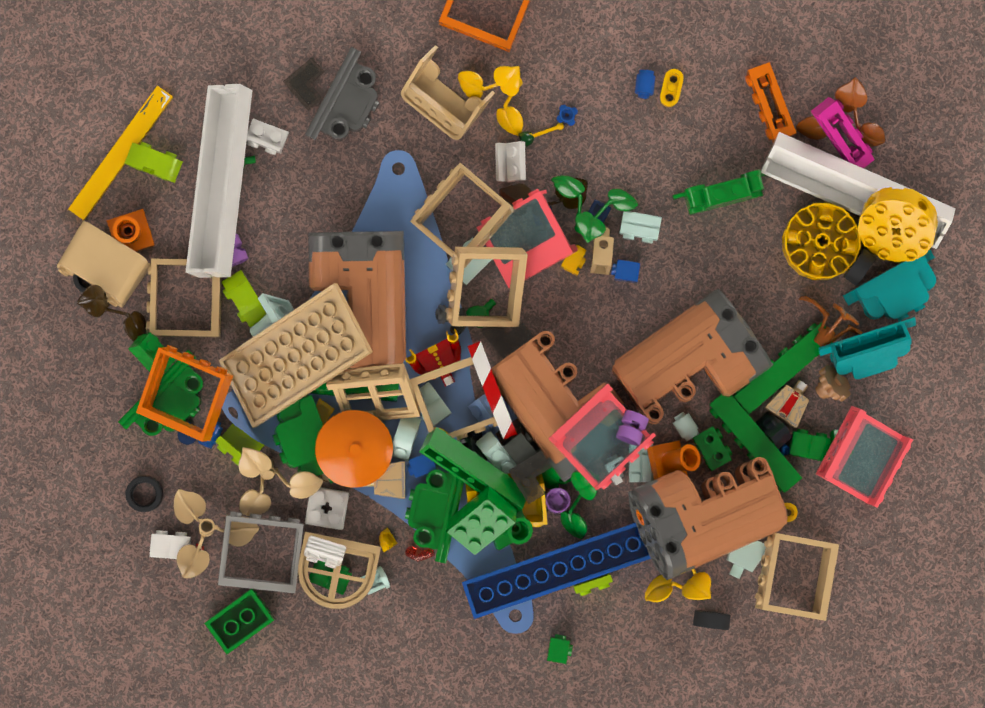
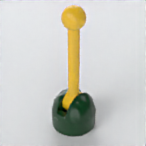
[518,123,564,147]

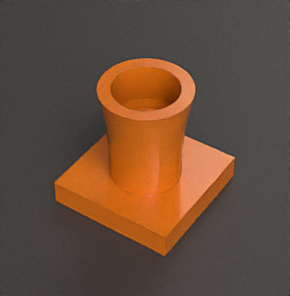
[106,209,155,252]
[647,440,700,480]

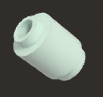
[673,412,699,441]

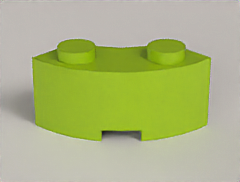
[124,142,183,183]
[222,270,267,328]

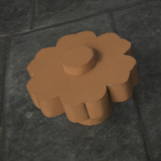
[815,364,851,402]

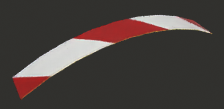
[467,341,517,439]

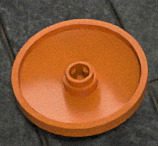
[315,410,393,488]

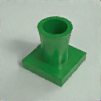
[493,510,533,550]

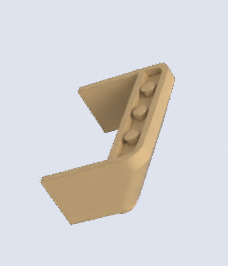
[401,45,495,140]

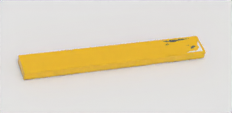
[68,86,173,221]

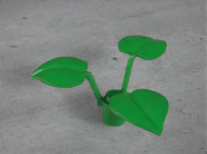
[551,175,638,243]
[538,463,599,539]

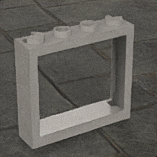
[218,511,304,593]

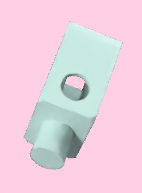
[726,541,766,579]

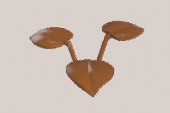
[796,77,886,147]
[798,296,863,347]

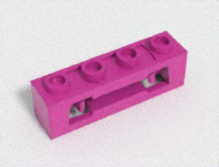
[811,97,875,168]

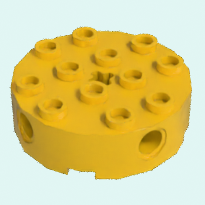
[858,187,938,262]
[782,203,861,280]

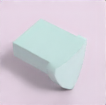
[360,566,390,595]

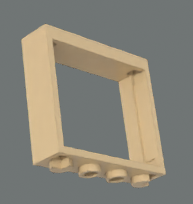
[410,163,515,268]
[445,247,528,327]
[146,259,222,338]
[410,357,498,440]
[755,533,839,621]

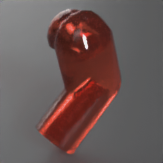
[405,546,435,562]

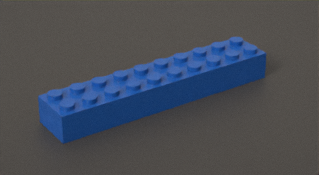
[462,523,651,619]

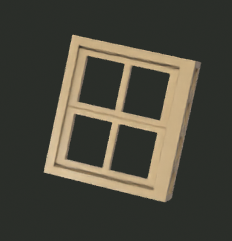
[326,363,421,420]

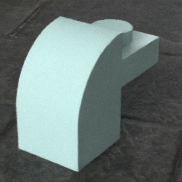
[392,417,421,461]

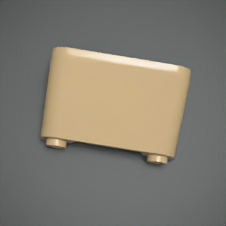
[57,221,148,308]

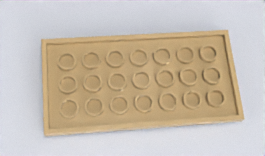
[219,283,373,428]

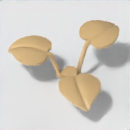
[239,447,323,516]
[174,489,259,578]

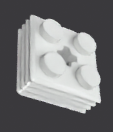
[305,487,349,530]
[304,536,346,568]

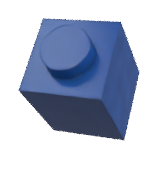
[611,260,640,283]
[406,455,437,478]

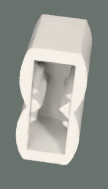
[149,530,191,559]

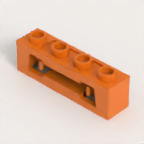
[745,62,797,143]

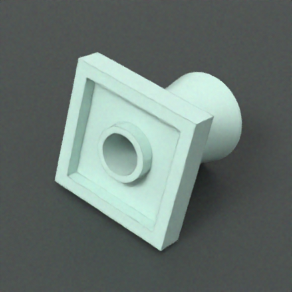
[250,293,294,337]

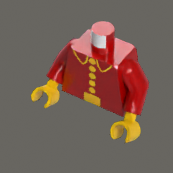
[405,329,462,387]

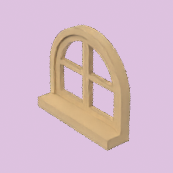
[298,532,381,609]

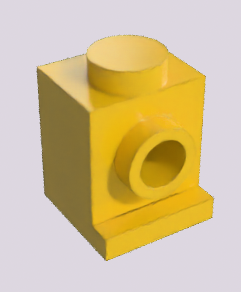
[560,245,587,276]

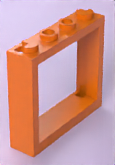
[439,0,530,53]
[136,345,233,442]

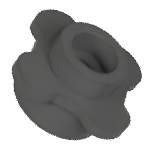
[435,305,449,324]

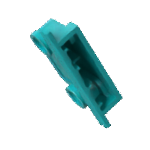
[843,249,936,321]
[818,317,916,379]

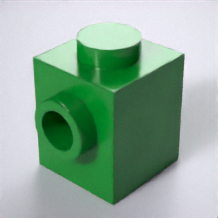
[547,634,573,664]

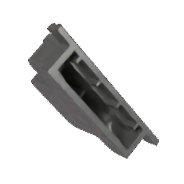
[305,47,380,140]

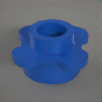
[557,105,578,126]

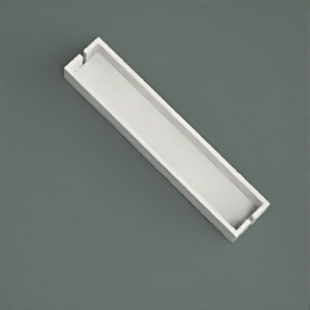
[185,84,252,278]
[761,132,956,249]

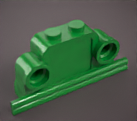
[672,170,767,215]
[118,350,204,436]
[272,394,333,483]
[405,469,464,564]

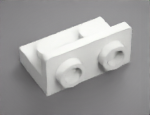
[247,119,289,155]
[495,141,526,182]

